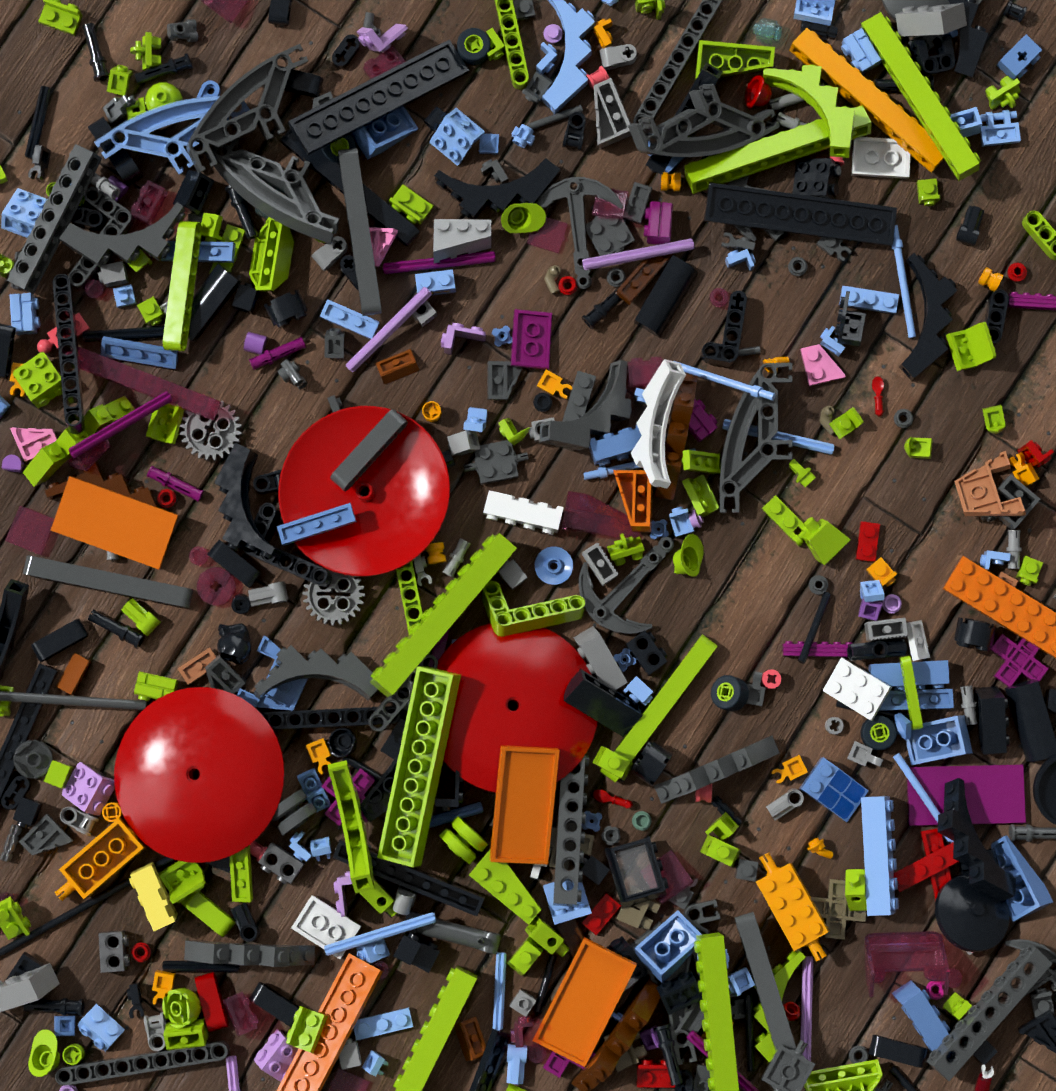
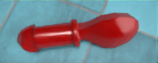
[872,376,884,417]
[593,789,633,809]

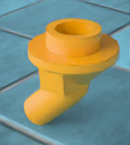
[763,357,789,374]
[807,837,833,859]

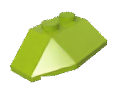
[249,217,294,291]
[804,1059,883,1091]

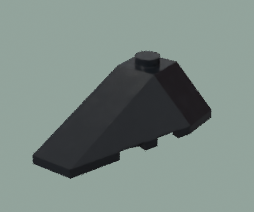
[360,756,398,823]

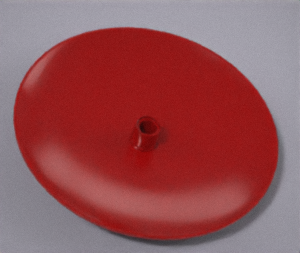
[278,406,450,576]
[436,623,598,793]
[114,687,284,863]

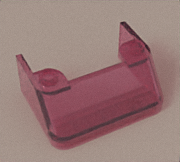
[864,931,950,997]

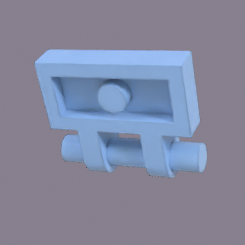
[980,110,1021,147]

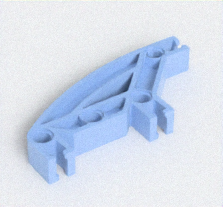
[94,96,250,174]

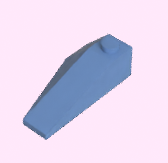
[991,835,1053,922]

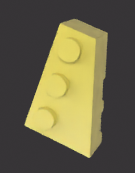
[129,862,178,931]

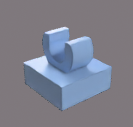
[113,284,137,308]
[310,836,331,861]
[362,1050,388,1077]

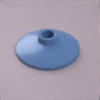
[535,547,573,585]

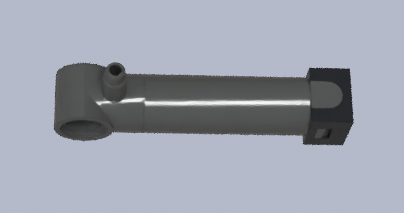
[405,911,502,954]

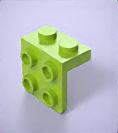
[946,322,996,371]
[13,352,62,408]
[158,861,206,904]

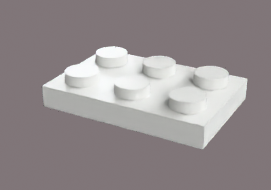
[852,137,911,179]
[823,657,892,721]
[291,895,361,959]

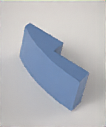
[297,768,331,812]

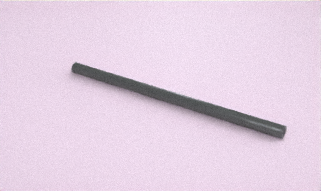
[0,691,146,710]

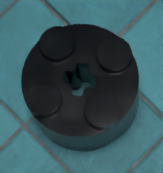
[264,289,308,328]
[954,617,997,651]
[631,741,673,786]

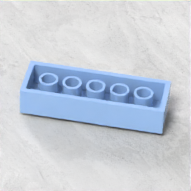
[861,796,899,916]

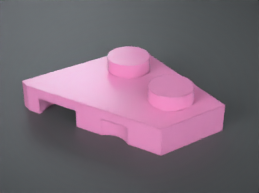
[369,227,398,267]
[800,344,845,386]
[10,427,57,463]

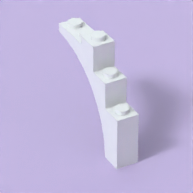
[631,359,686,489]

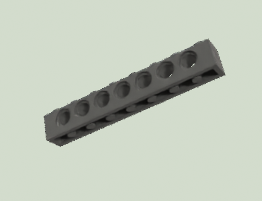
[7,144,102,294]
[553,754,589,907]
[926,945,1052,1081]

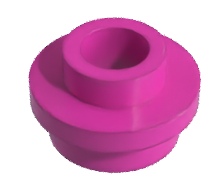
[926,980,946,1000]

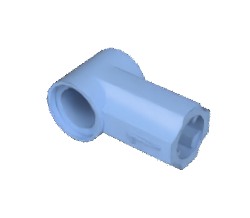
[506,1044,528,1084]

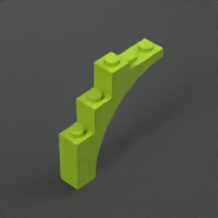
[763,65,855,158]
[23,396,135,487]
[328,760,374,893]
[752,950,805,1063]

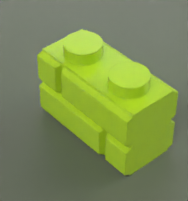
[134,671,179,701]
[163,1018,208,1050]

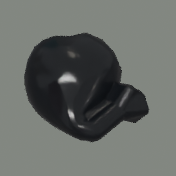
[217,623,252,665]

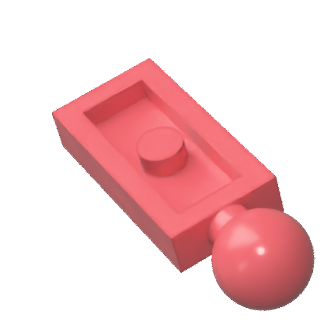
[37,313,90,354]

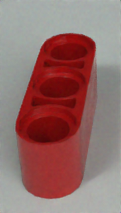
[195,972,229,1032]

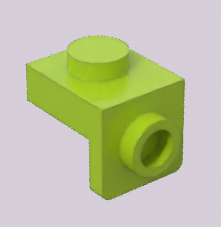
[201,213,224,242]

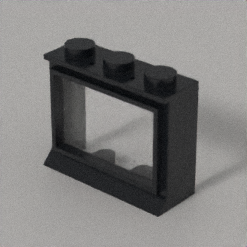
[605,836,669,909]

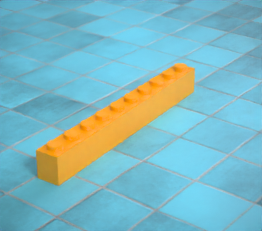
[789,28,944,173]

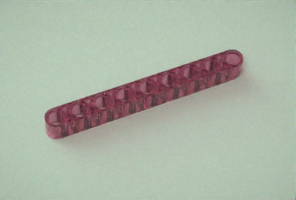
[65,347,221,420]

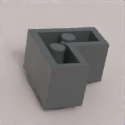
[997,474,1040,530]

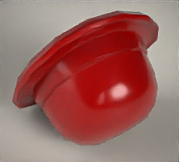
[745,75,772,109]

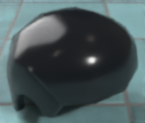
[327,728,357,758]

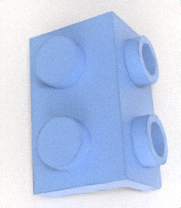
[793,0,836,26]
[77,1004,125,1052]

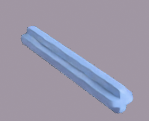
[493,952,507,1030]

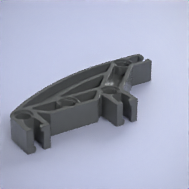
[186,44,308,173]
[628,84,780,157]
[212,132,339,244]
[719,363,792,512]
[667,899,735,1065]

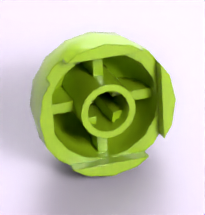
[145,82,183,110]
[162,988,201,1028]

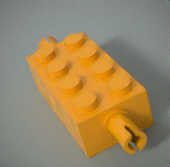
[55,818,147,901]
[756,852,830,962]

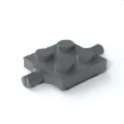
[586,204,635,264]
[464,440,529,485]
[761,1040,815,1091]

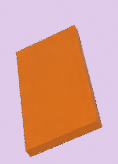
[51,476,179,570]
[490,745,560,864]
[532,937,637,1067]

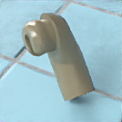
[544,265,561,295]
[820,405,835,435]

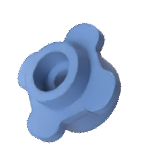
[492,326,512,347]
[650,519,669,539]
[613,648,636,671]
[581,811,602,832]

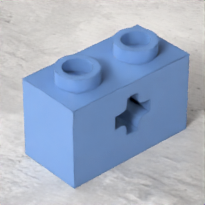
[996,34,1042,80]

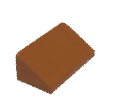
[376,349,419,384]
[56,652,92,695]
[454,1017,486,1061]

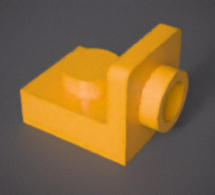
[593,18,613,49]
[866,557,897,587]

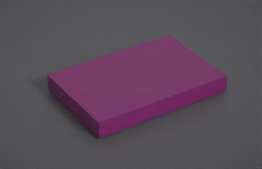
[511,309,552,370]

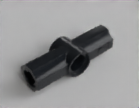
[847,639,907,661]

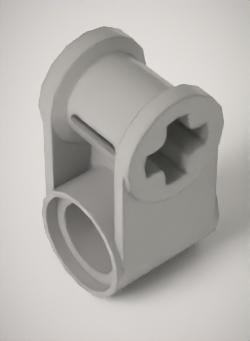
[600,44,637,70]
[311,236,348,271]
[60,806,99,836]
[393,885,417,915]
[144,1012,166,1051]

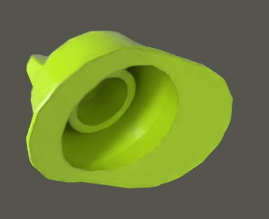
[501,203,546,233]
[673,534,704,577]
[28,1030,60,1077]

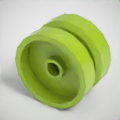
[439,816,488,865]

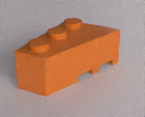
[613,470,653,532]

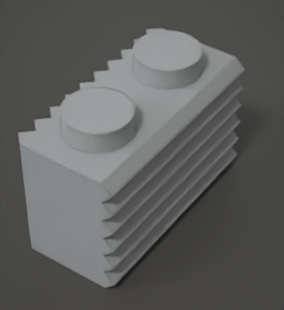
[582,543,618,586]
[864,618,908,642]

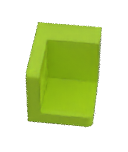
[126,249,152,272]
[44,760,73,789]
[705,812,739,841]

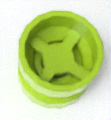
[62,1043,85,1065]

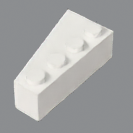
[483,490,564,535]

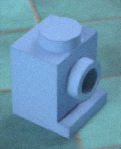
[623,676,653,706]

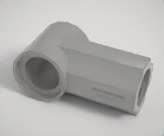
[248,581,289,607]
[766,788,804,821]

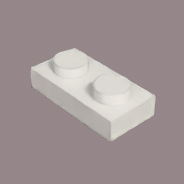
[906,620,930,661]

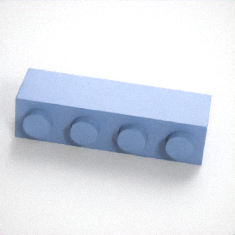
[868,660,949,690]

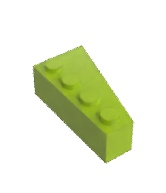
[695,40,775,80]
[469,848,541,925]

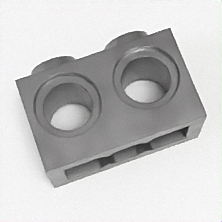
[258,842,305,884]
[99,931,130,973]

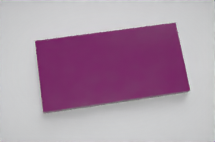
[907,764,1026,826]

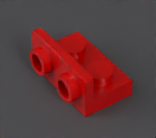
[1017,440,1054,468]
[637,1059,675,1088]

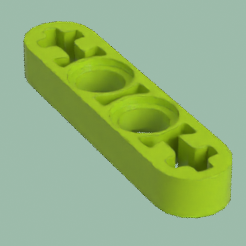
[900,656,923,730]

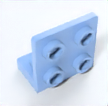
[430,108,485,166]
[1,188,48,238]
[543,881,592,925]

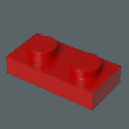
[855,521,880,562]
[582,893,621,936]

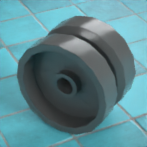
[272,789,317,836]

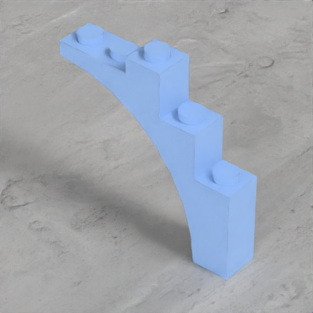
[542,0,595,114]

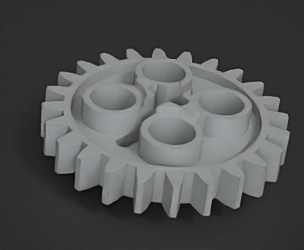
[180,399,242,461]
[302,568,365,626]

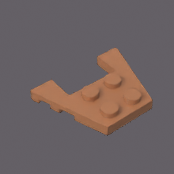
[954,451,1026,516]

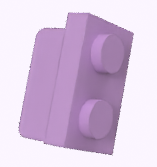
[357,24,408,52]
[441,323,486,355]
[62,762,115,816]
[334,871,352,917]
[254,1029,299,1082]

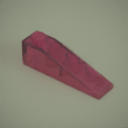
[562,491,639,538]

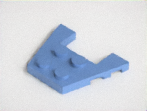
[237,636,308,711]

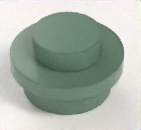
[632,811,651,831]

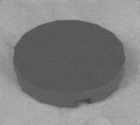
[13,740,53,779]

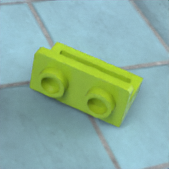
[146,403,185,444]

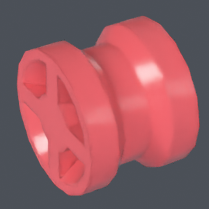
[761,669,781,689]
[695,784,712,803]

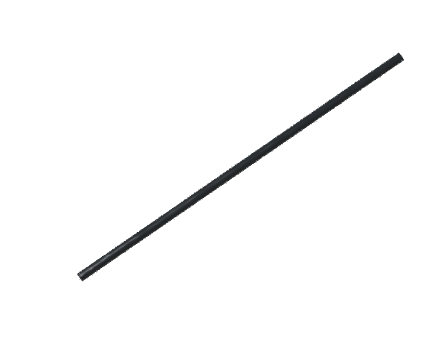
[0,857,175,957]

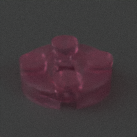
[197,567,236,606]

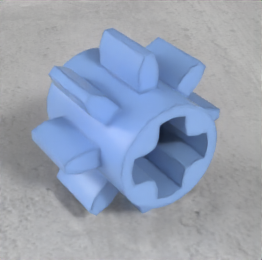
[511,124,535,148]

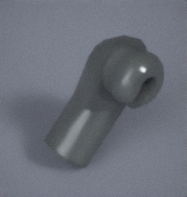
[363,12,381,37]

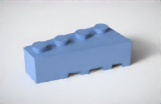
[589,425,667,467]
[892,980,952,1059]

